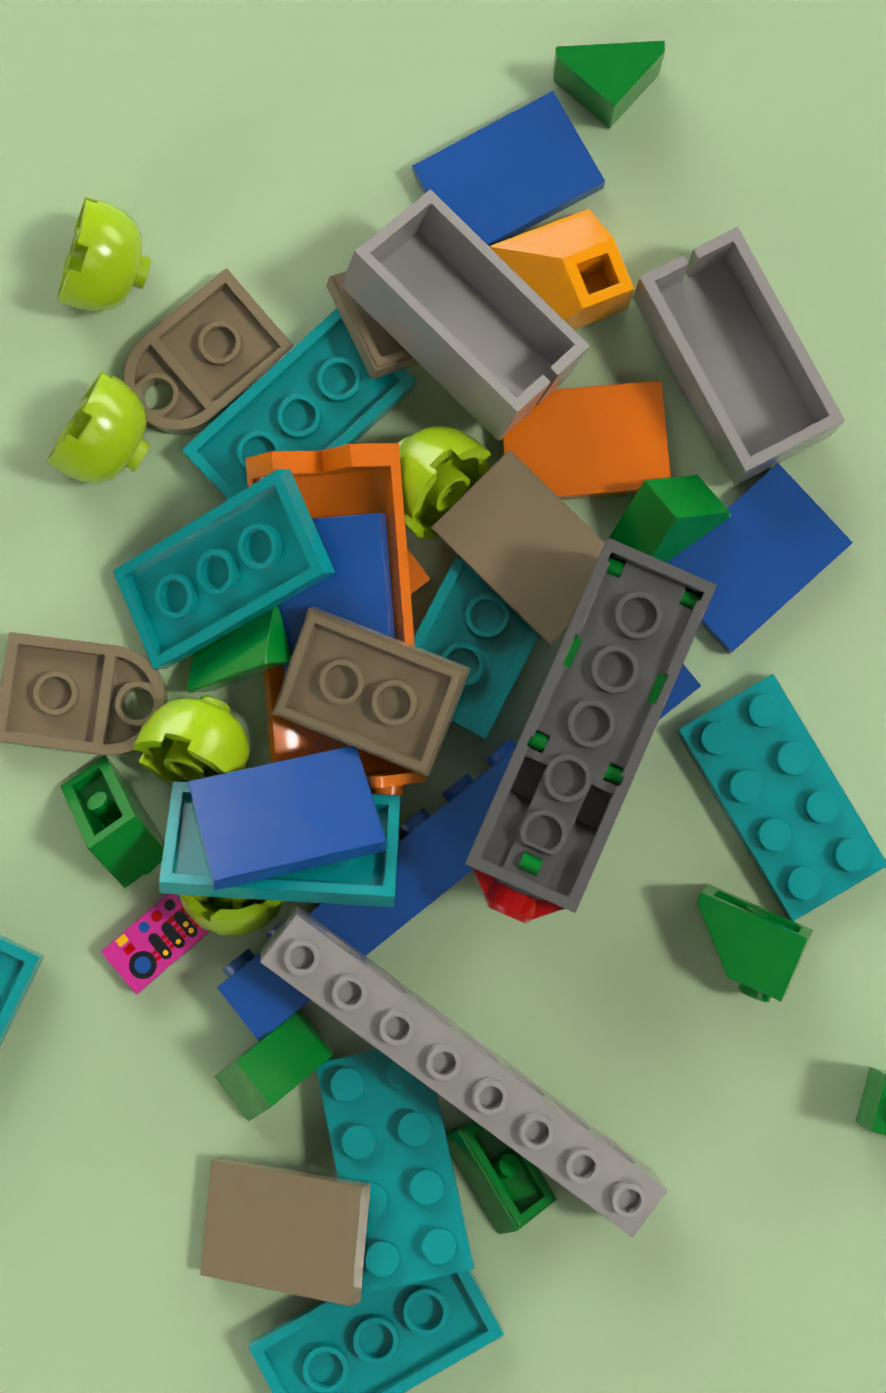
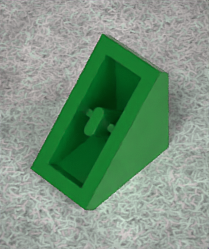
[553,40,665,129]
[609,475,731,562]
[214,1010,334,1121]

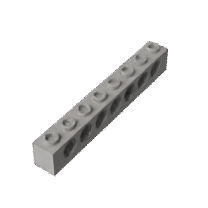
[260,904,667,1238]

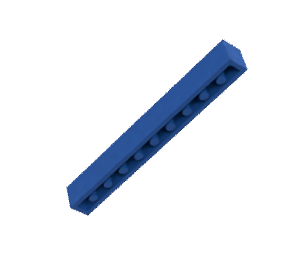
[217,664,701,1041]

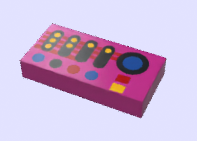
[101,894,211,994]

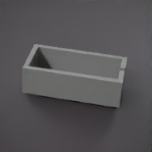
[341,189,590,441]
[633,227,845,486]

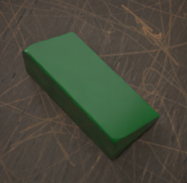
[188,607,292,693]
[446,1118,557,1234]

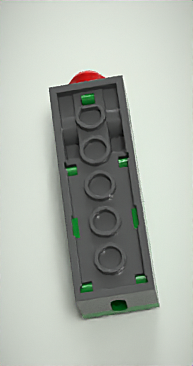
[464,538,717,924]

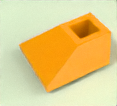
[489,208,634,330]

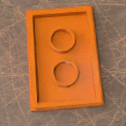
[502,381,671,500]

